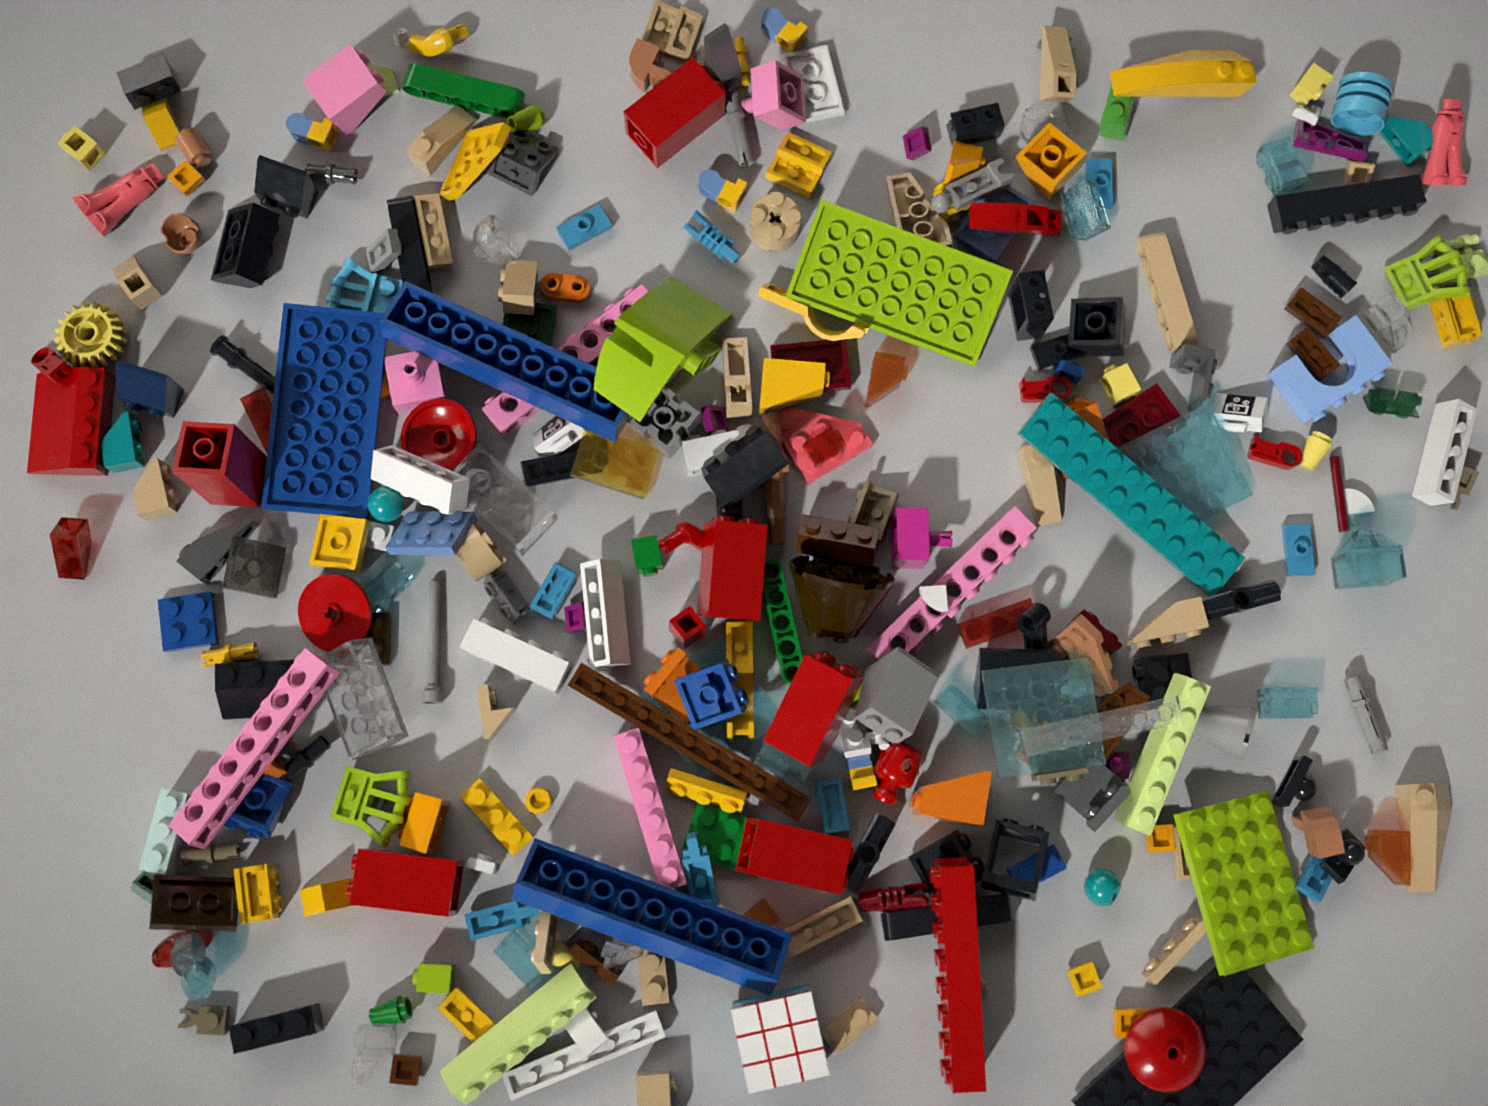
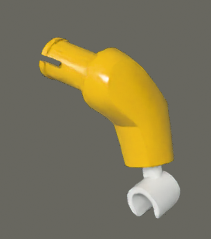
[392,23,469,57]

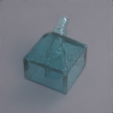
[1331,521,1407,589]

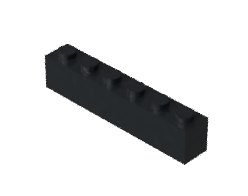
[1267,174,1426,234]

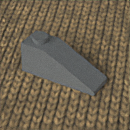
[704,23,742,92]
[176,517,259,585]

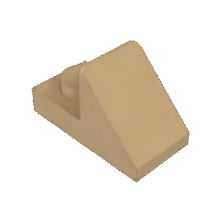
[477,684,515,741]

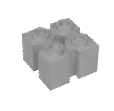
[627,386,702,459]

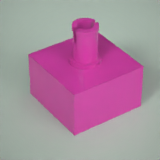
[891,508,953,569]

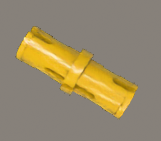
[201,642,259,668]

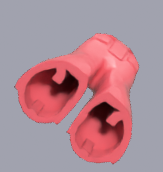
[1421,99,1468,186]
[72,163,165,237]

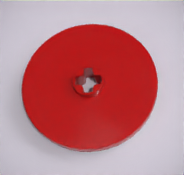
[298,574,372,653]

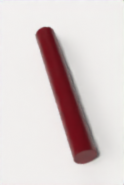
[1329,456,1349,533]

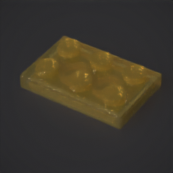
[570,429,659,500]

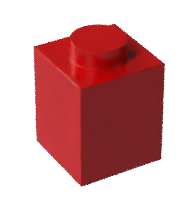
[669,606,706,650]

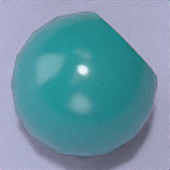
[367,486,403,522]
[1084,868,1122,906]

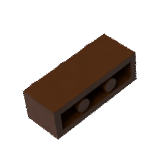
[796,514,880,568]

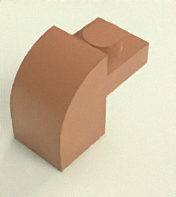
[629,38,673,92]
[1291,805,1345,859]

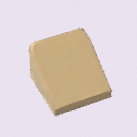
[1344,159,1375,186]

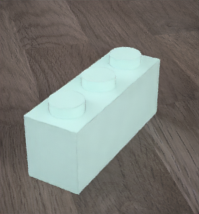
[138,788,192,875]

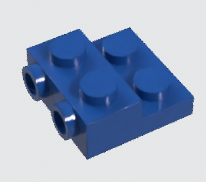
[674,659,749,730]
[224,774,294,840]

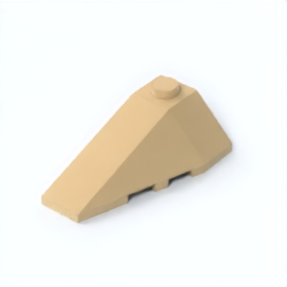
[886,173,953,248]
[1395,783,1452,893]

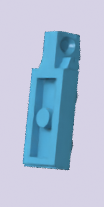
[682,832,719,905]
[464,901,540,941]

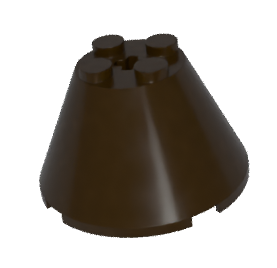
[789,555,895,644]

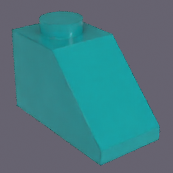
[1379,116,1433,167]

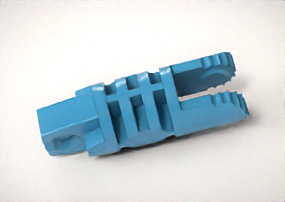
[683,210,742,263]

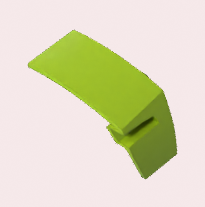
[594,277,733,422]

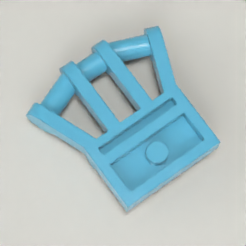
[325,257,403,313]

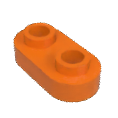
[540,273,591,303]

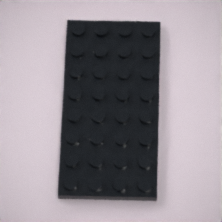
[1071,966,1304,1106]

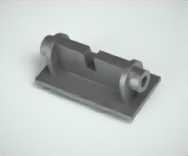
[483,569,530,625]

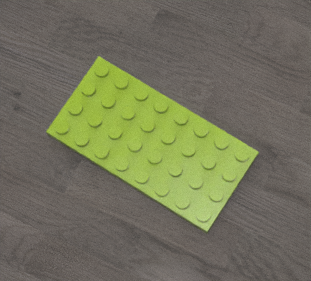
[785,199,1013,367]

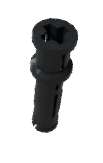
[210,335,275,395]

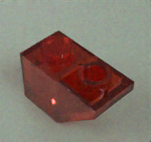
[49,517,92,580]

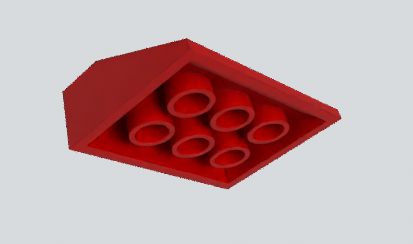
[27,367,116,476]

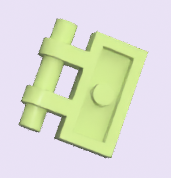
[1430,234,1488,288]

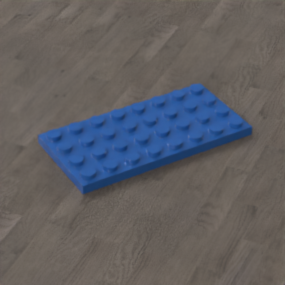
[261,303,387,519]

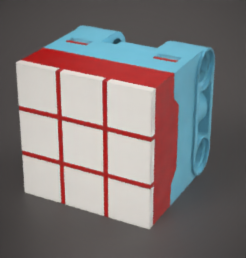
[731,984,830,1094]

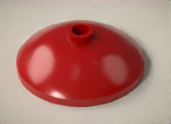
[400,399,477,472]
[1124,1007,1207,1093]

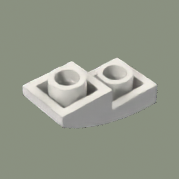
[564,1008,609,1057]

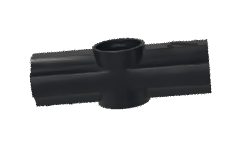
[1202,579,1281,620]
[846,812,896,896]

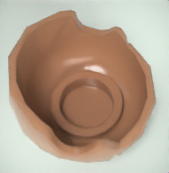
[160,213,202,255]

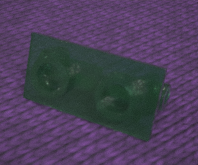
[1363,387,1422,418]

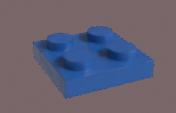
[158,591,219,652]

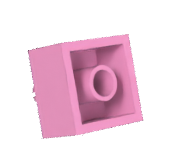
[741,60,806,131]
[384,351,448,414]

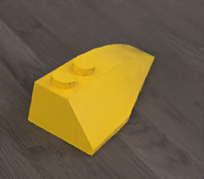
[1109,50,1257,97]

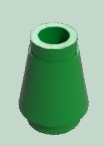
[369,995,413,1025]

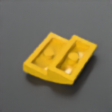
[765,132,832,199]

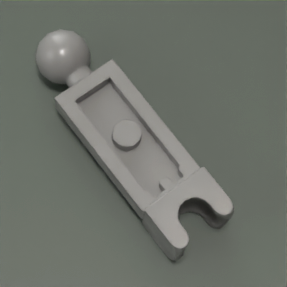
[931,158,1014,214]

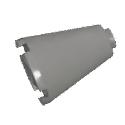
[1192,706,1256,760]

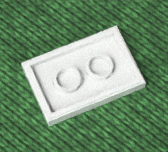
[780,44,845,123]

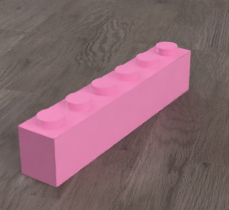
[613,728,687,889]

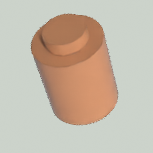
[175,127,213,168]

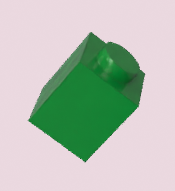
[631,535,663,577]

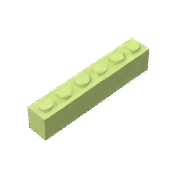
[1114,673,1211,836]
[439,963,597,1105]

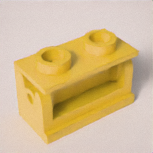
[1429,295,1482,349]
[234,863,282,924]

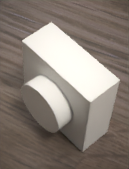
[365,521,396,552]
[466,853,499,874]

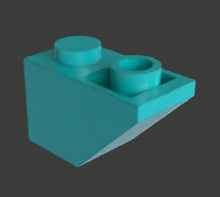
[101,411,146,473]

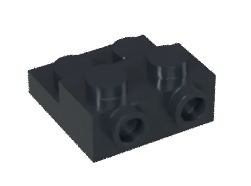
[1132,653,1192,712]
[908,829,985,897]

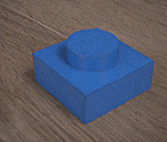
[1053,360,1085,385]

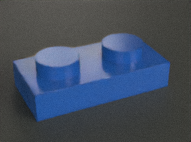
[1006,844,1067,882]

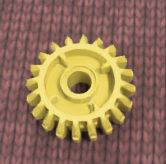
[54,301,127,367]

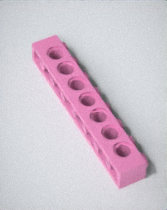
[482,284,648,438]
[865,506,1037,662]
[168,648,340,849]

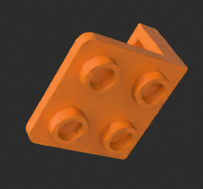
[644,647,701,723]

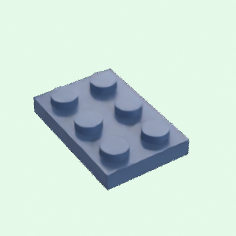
[953,186,1035,264]
[385,511,478,555]

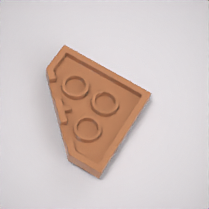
[1048,614,1119,700]

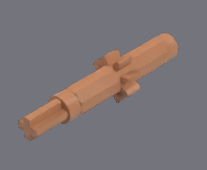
[761,415,790,545]

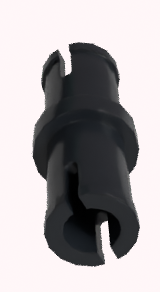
[282,735,331,783]

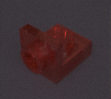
[802,425,844,468]

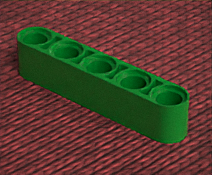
[402,63,525,119]
[762,559,803,686]

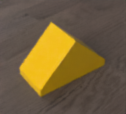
[142,98,180,151]
[300,878,354,917]

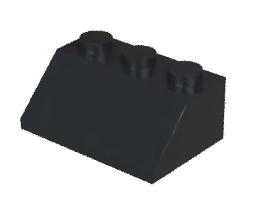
[210,202,280,288]
[701,422,790,510]
[973,648,1060,711]
[215,659,304,720]

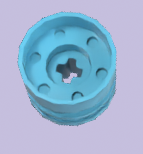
[1331,72,1393,136]

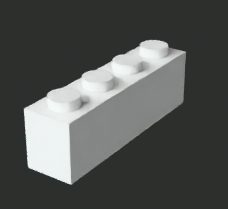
[1412,399,1478,506]
[371,445,470,514]
[580,559,631,668]
[460,618,571,694]

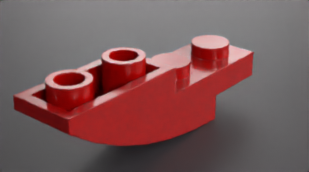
[970,203,1061,237]

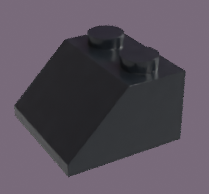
[254,155,319,218]
[1068,297,1126,357]

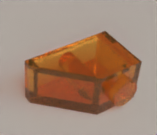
[864,351,908,407]
[1364,829,1411,886]

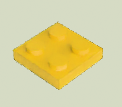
[309,514,371,572]

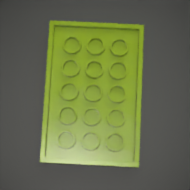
[1173,790,1315,976]

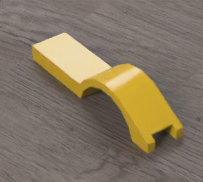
[758,282,870,341]
[726,622,754,738]

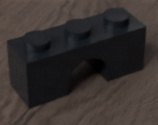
[228,1003,324,1054]

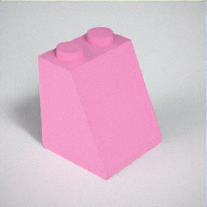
[302,44,386,136]

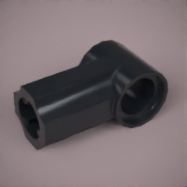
[1017,603,1051,649]

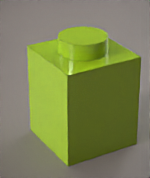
[412,962,456,994]

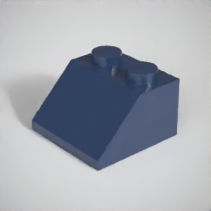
[116,360,184,419]

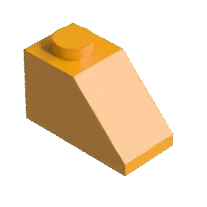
[943,140,986,187]

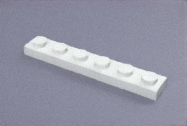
[502,1010,666,1101]

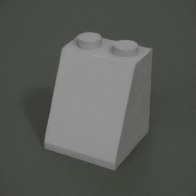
[854,647,939,743]

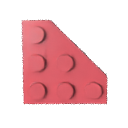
[776,407,873,485]

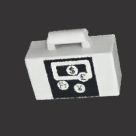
[1210,393,1268,433]
[533,417,587,457]

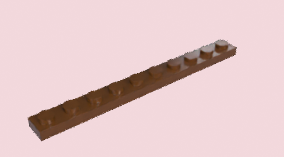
[568,662,812,822]

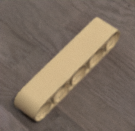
[1136,231,1198,352]

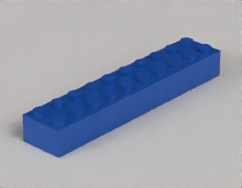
[379,281,631,443]
[511,838,792,996]

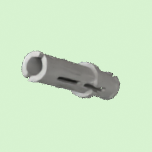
[725,91,754,167]
[1343,675,1389,755]

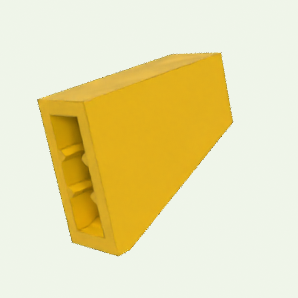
[759,358,830,415]

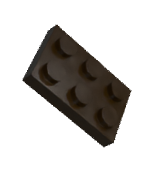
[149,874,238,932]

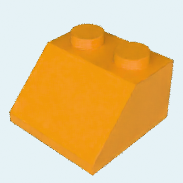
[1016,122,1087,200]
[398,792,450,854]

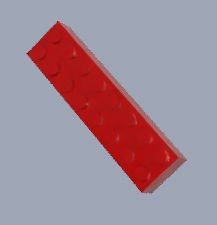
[929,857,987,1094]

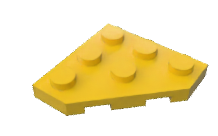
[439,122,511,201]

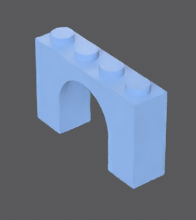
[1268,315,1393,424]

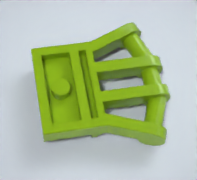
[1384,235,1471,312]
[330,766,411,847]

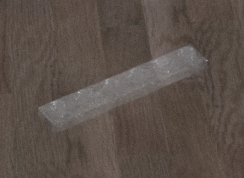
[1018,696,1184,757]

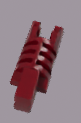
[859,883,929,912]

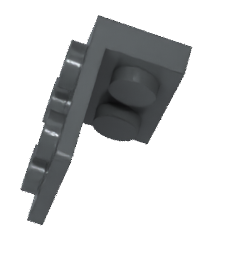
[488,131,559,196]
[1169,343,1217,411]
[1055,752,1131,832]

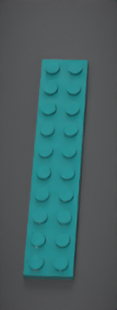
[1017,393,1245,596]

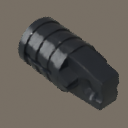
[1311,255,1358,299]

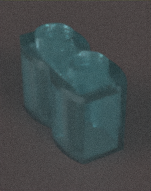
[1256,137,1308,196]
[170,932,217,1001]

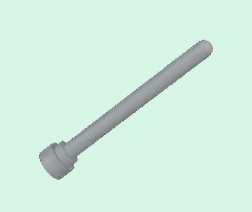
[422,578,443,704]

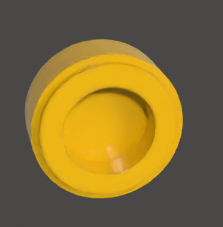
[525,787,552,814]

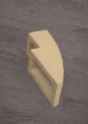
[722,337,752,419]

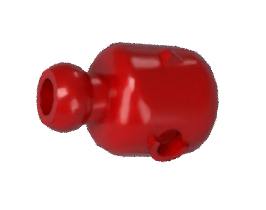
[873,741,923,806]

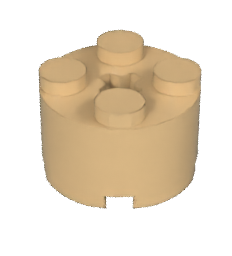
[750,192,801,252]
[456,520,507,582]

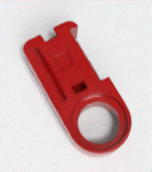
[31,347,72,384]
[1019,376,1073,403]
[1247,435,1303,470]

